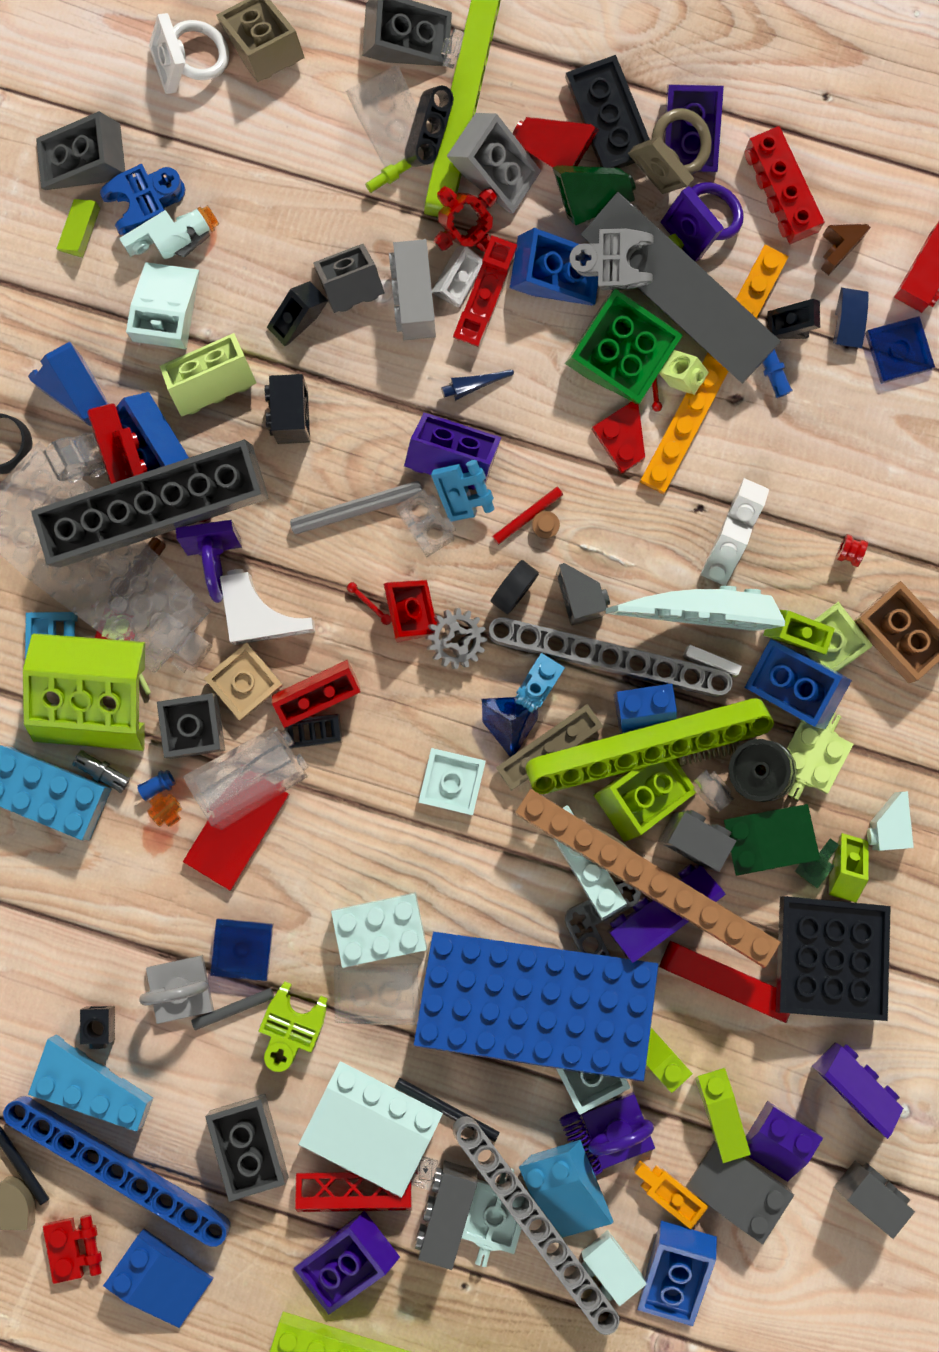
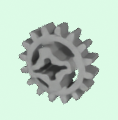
[425,608,487,669]

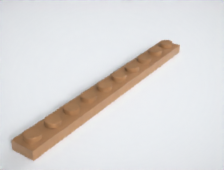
[515,789,781,968]

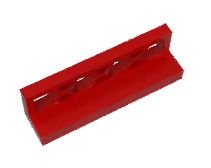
[295,1172,412,1212]

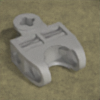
[570,228,654,290]

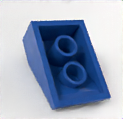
[510,228,598,306]
[744,639,852,729]
[637,1221,717,1326]
[103,1228,213,1328]

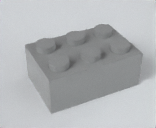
[389,239,436,340]

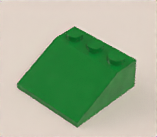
[564,289,683,404]

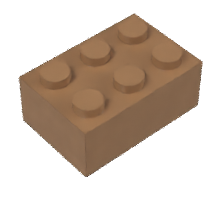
[854,581,939,684]

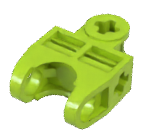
[258,981,328,1072]

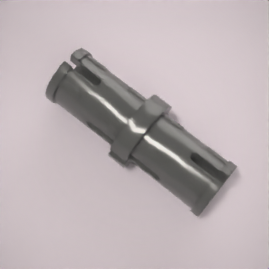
[72,750,130,793]

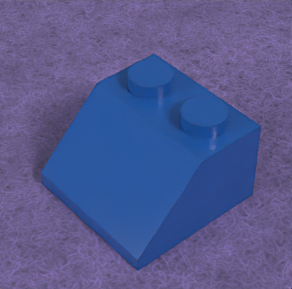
[614,684,677,734]

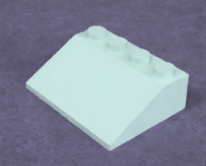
[298,1061,443,1198]

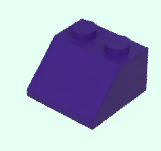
[746,1101,823,1182]

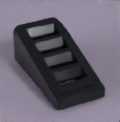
[285,714,343,749]

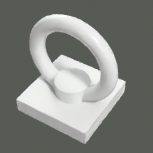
[149,13,229,94]

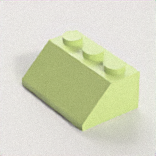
[160,333,257,417]

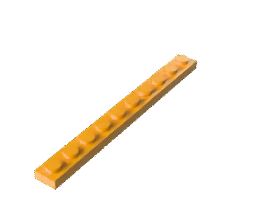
[640,244,789,495]

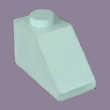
[867,791,914,851]

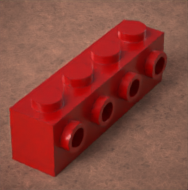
[744,126,825,245]

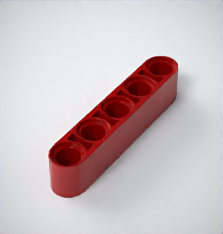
[659,941,791,1023]

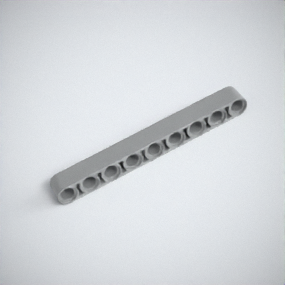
[489,617,732,697]
[453,1116,620,1335]

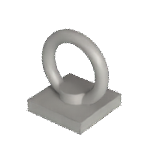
[139,955,214,1024]

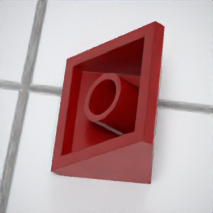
[384,580,437,643]

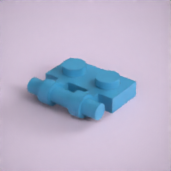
[431,460,495,522]

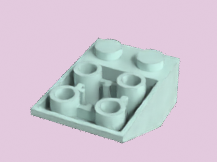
[126,262,200,349]

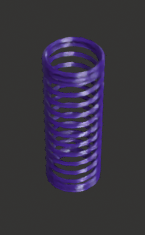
[559,1111,603,1177]

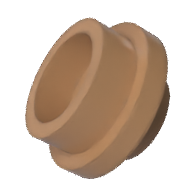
[532,511,560,539]

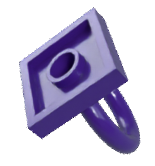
[660,182,744,262]
[175,519,242,603]
[581,1092,655,1169]

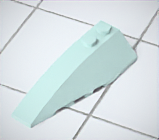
[606,586,785,631]

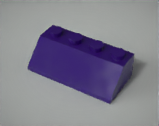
[607,864,726,963]

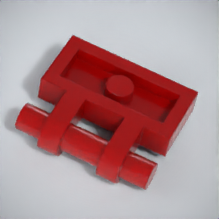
[43,1215,102,1284]

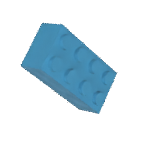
[0,745,112,841]

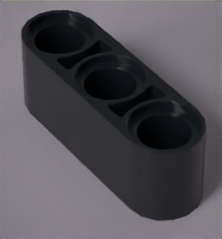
[404,85,454,167]

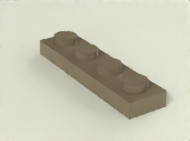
[496,704,603,791]

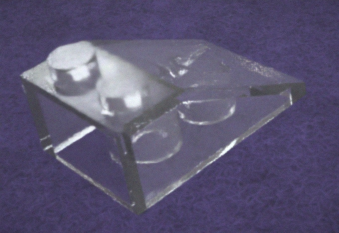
[346,66,422,167]
[334,963,420,1025]

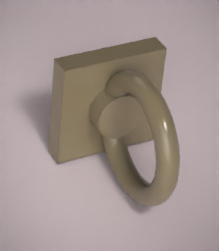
[628,108,711,194]

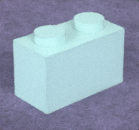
[581,1230,647,1306]

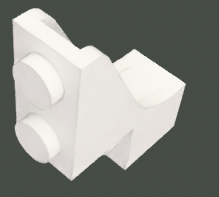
[700,478,769,586]

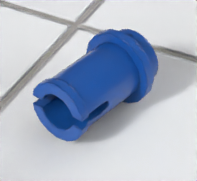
[137,770,176,801]

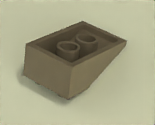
[216,0,305,82]

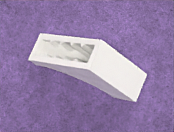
[220,569,316,645]

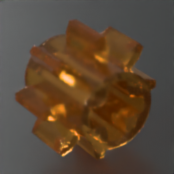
[147,793,183,827]

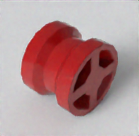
[836,534,868,567]

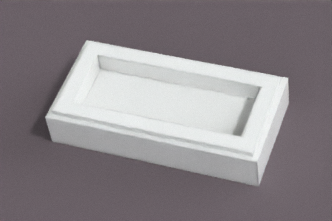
[683,645,742,678]

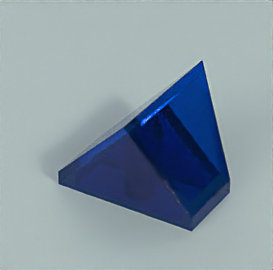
[481,697,538,757]

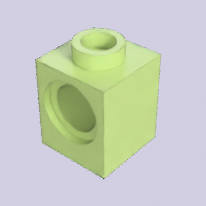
[659,350,709,395]

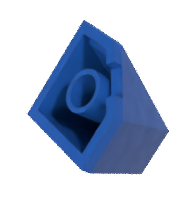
[28,342,109,426]

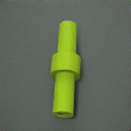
[365,158,413,193]

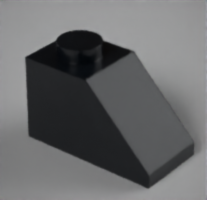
[267,281,328,346]

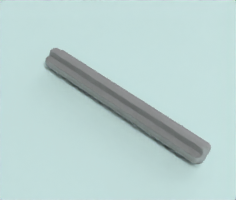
[290,481,423,534]

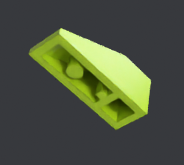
[695,1068,751,1163]

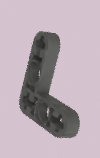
[565,882,641,956]

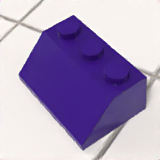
[404,412,502,490]
[812,1042,904,1139]

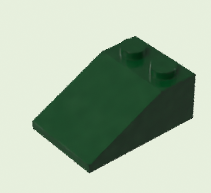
[724,804,820,876]

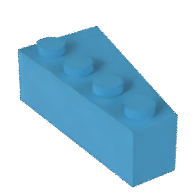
[28,1034,153,1132]

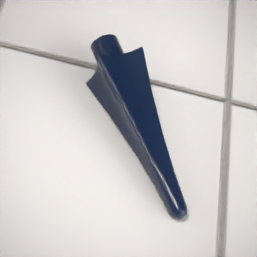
[441,369,514,401]

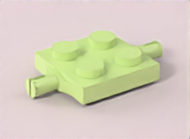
[786,713,853,801]

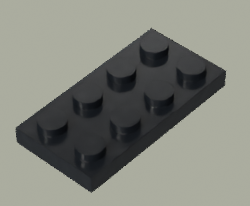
[565,55,650,168]

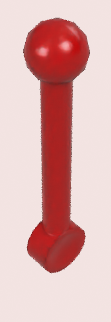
[652,377,662,412]
[347,582,392,625]

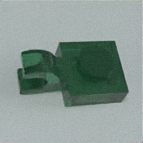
[794,838,839,889]

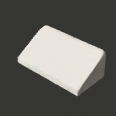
[432,246,482,307]

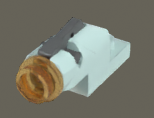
[119,205,219,259]

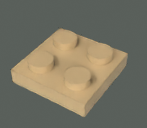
[204,642,283,721]

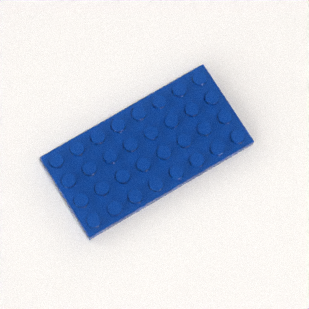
[414,931,659,1082]

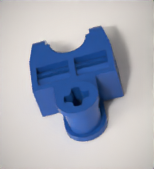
[100,164,186,235]

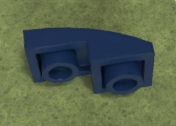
[833,287,869,348]

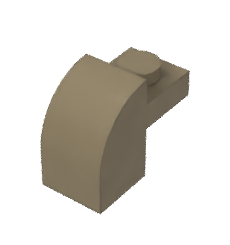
[0,1176,36,1230]

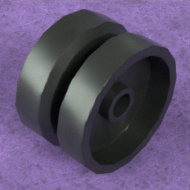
[728,739,797,802]

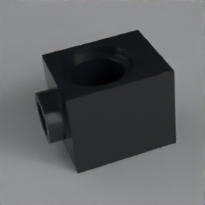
[80,1006,115,1049]

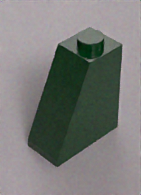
[552,165,636,225]

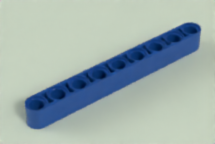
[3,1096,231,1247]

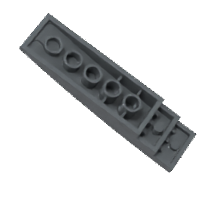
[581,192,781,384]

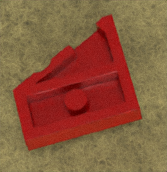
[591,401,645,474]

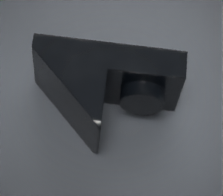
[767,298,820,339]

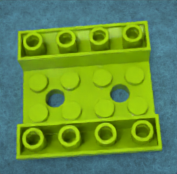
[23,633,145,751]

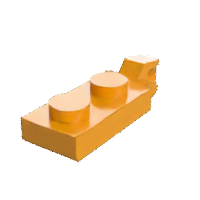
[633,1160,709,1229]

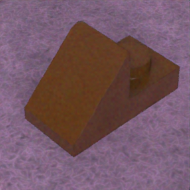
[821,224,871,276]

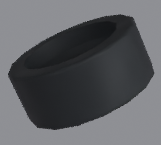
[491,560,539,615]

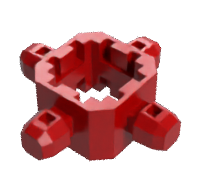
[434,186,497,252]

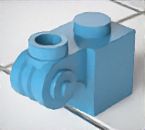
[515,653,565,712]

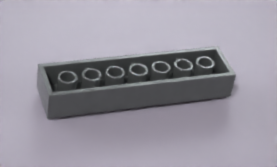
[31,439,269,568]

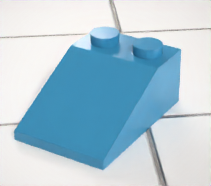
[519,1140,614,1238]

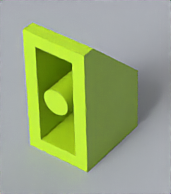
[763,610,835,655]
[829,833,869,903]
[646,1028,693,1093]

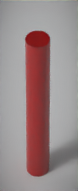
[492,487,563,545]

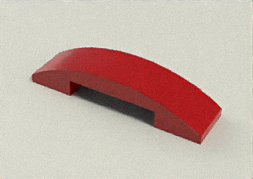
[453,235,517,347]

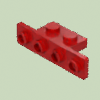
[87,403,147,484]

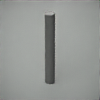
[191,988,274,1030]

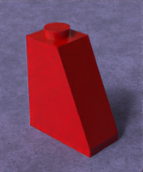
[513,117,599,167]

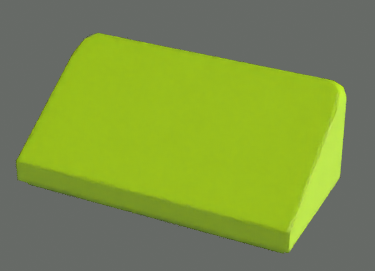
[56,199,100,258]

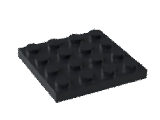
[775,896,891,1021]

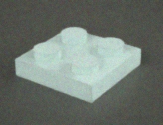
[418,748,486,815]

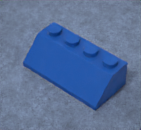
[116,392,189,472]

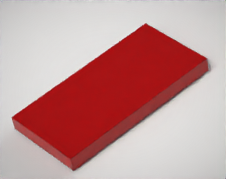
[183,765,290,891]

